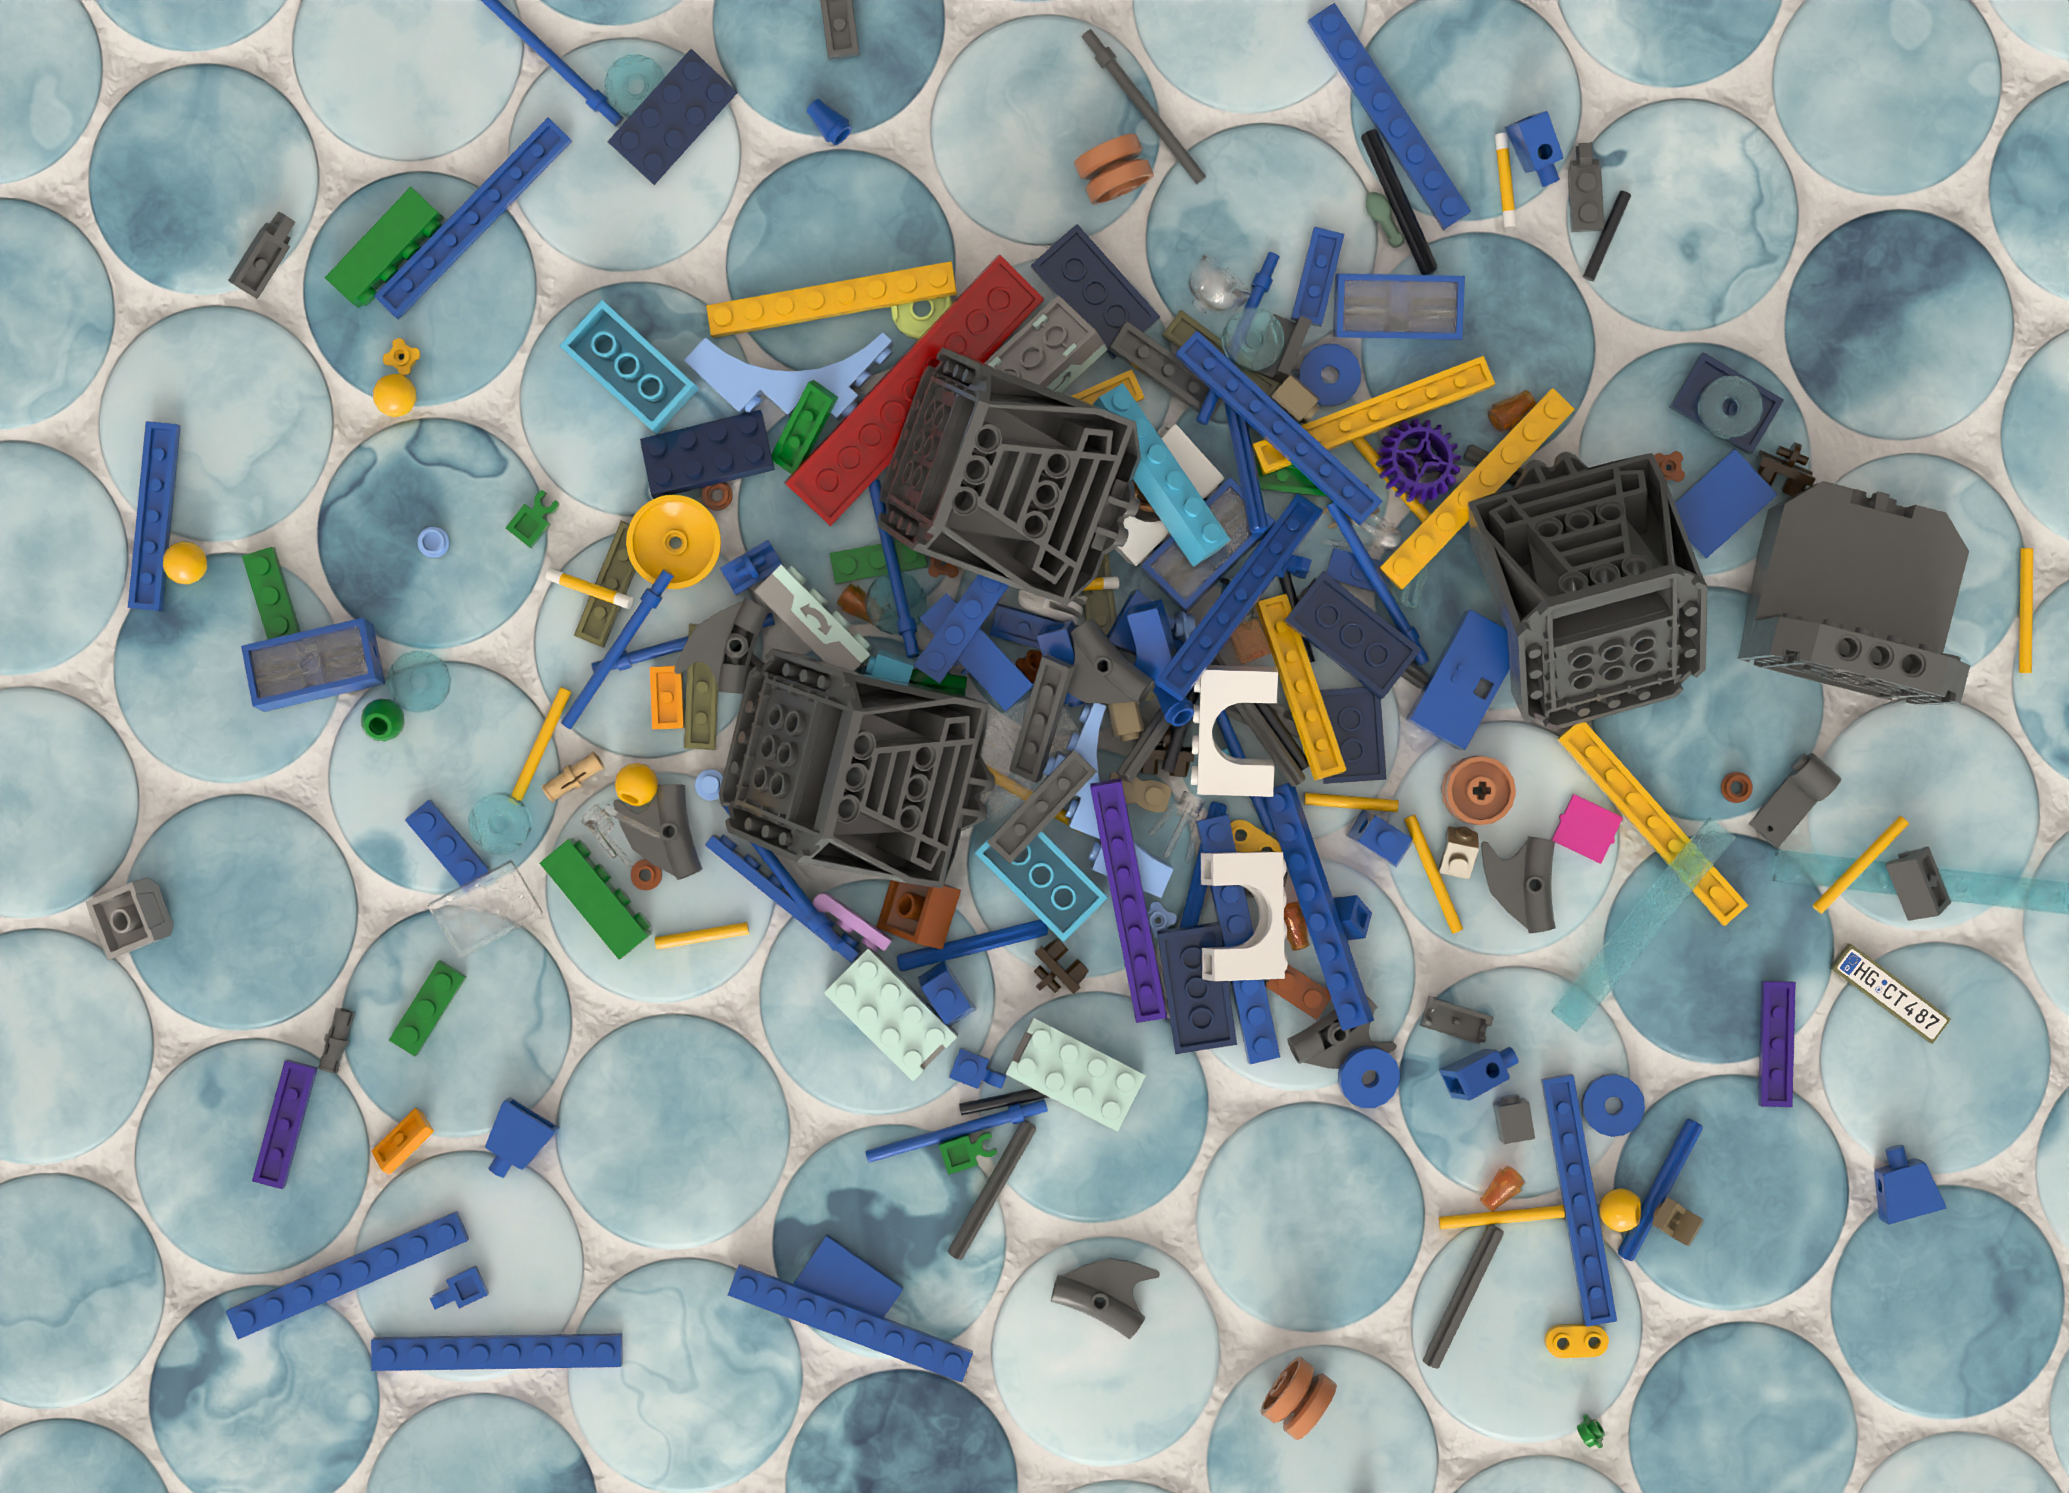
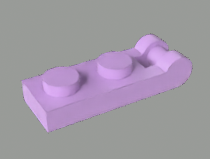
[813,892,893,952]

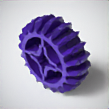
[1376,418,1461,503]

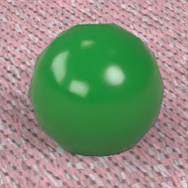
[361,698,405,742]

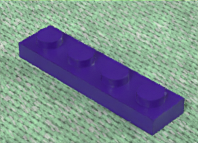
[1758,981,1796,1107]
[252,1059,318,1189]

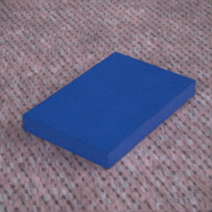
[1675,449,1778,559]
[793,1235,904,1317]

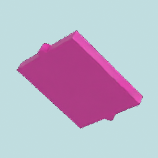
[1551,794,1623,864]

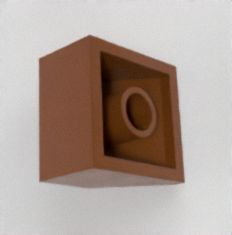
[876,880,961,950]

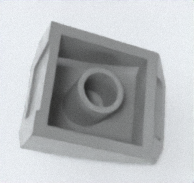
[86,878,174,960]

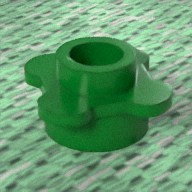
[1577,1414,1605,1448]

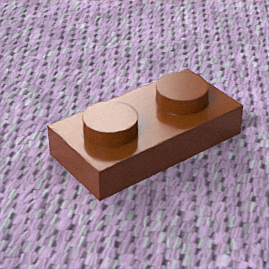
[1265,964,1331,1020]

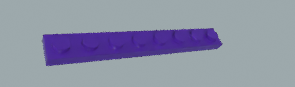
[1090,778,1167,1023]

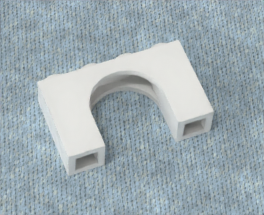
[1115,422,1225,566]
[1191,665,1278,797]
[1201,851,1288,981]

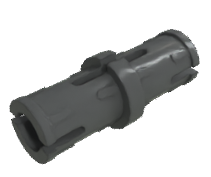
[318,1008,356,1073]

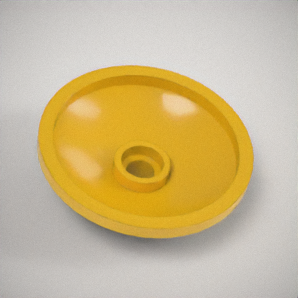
[626,495,721,589]

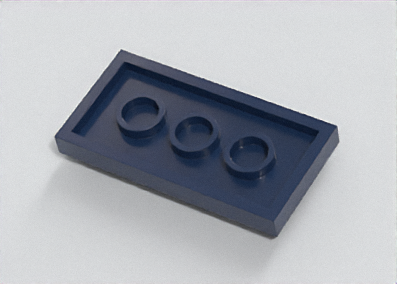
[607,49,738,185]
[1031,224,1160,360]
[640,410,775,499]
[1283,571,1422,699]
[1157,922,1237,1054]

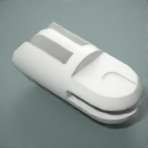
[1018,589,1087,626]

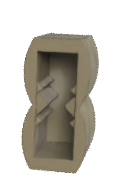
[1271,374,1321,424]
[1107,702,1145,742]
[1109,772,1172,812]

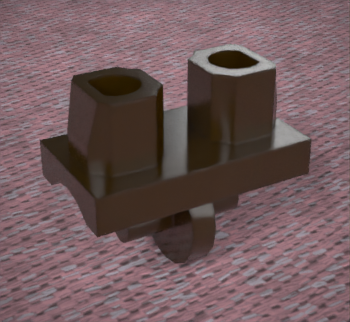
[1756,442,1816,496]
[1141,725,1194,777]
[1033,938,1089,994]

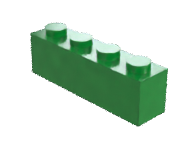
[325,186,444,308]
[539,838,652,960]

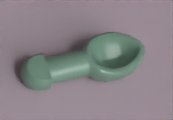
[1366,192,1404,248]

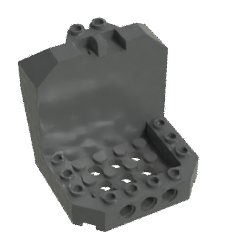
[877,347,1141,605]
[1468,452,1708,730]
[1737,481,1971,705]
[719,648,995,888]

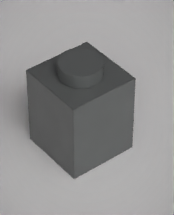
[1493,1094,1535,1144]

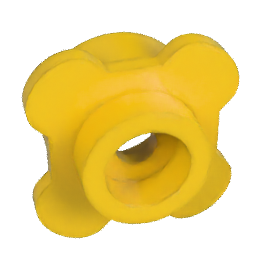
[383,338,420,375]

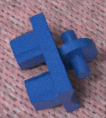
[720,540,784,596]

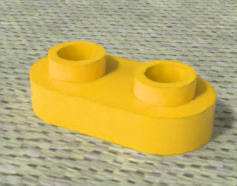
[1230,819,1282,852]
[1544,1324,1609,1358]

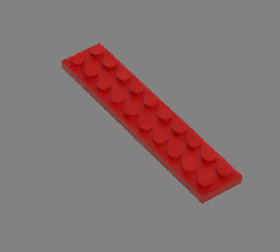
[784,255,1044,527]

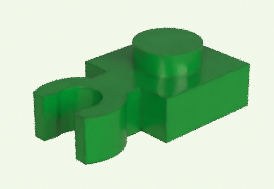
[505,490,560,548]
[939,1132,997,1175]

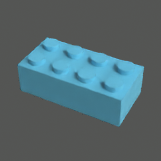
[560,299,699,435]
[975,819,1108,942]

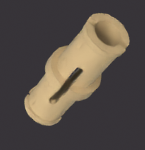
[542,751,605,802]

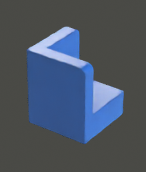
[1333,895,1372,941]

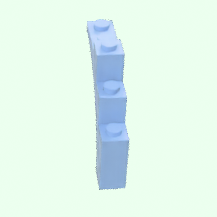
[684,332,893,421]
[1042,703,1173,898]

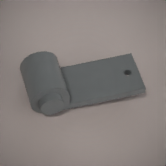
[1748,753,1841,848]

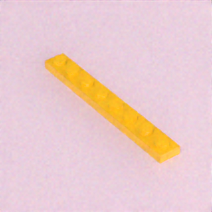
[706,261,957,338]
[1252,356,1495,475]
[1378,388,1575,590]
[1557,722,1748,926]

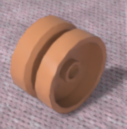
[1074,133,1154,205]
[1441,756,1516,825]
[1260,1357,1337,1440]

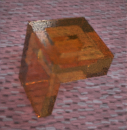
[1229,619,1271,665]

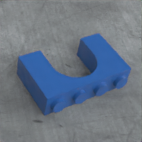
[1037,599,1177,707]

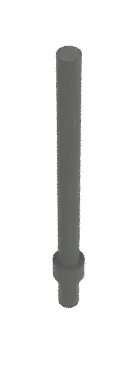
[1081,29,1206,184]

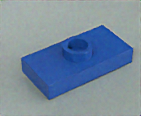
[1326,548,1390,593]

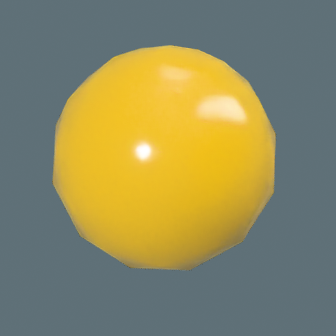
[373,374,417,417]
[163,541,207,585]
[615,763,658,806]
[1599,1188,1641,1232]

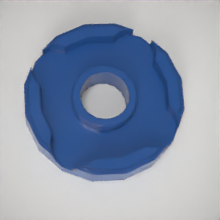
[1299,344,1361,407]
[1338,1046,1400,1108]
[1581,1074,1645,1137]

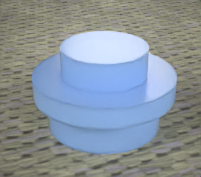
[418,527,450,558]
[695,769,723,801]

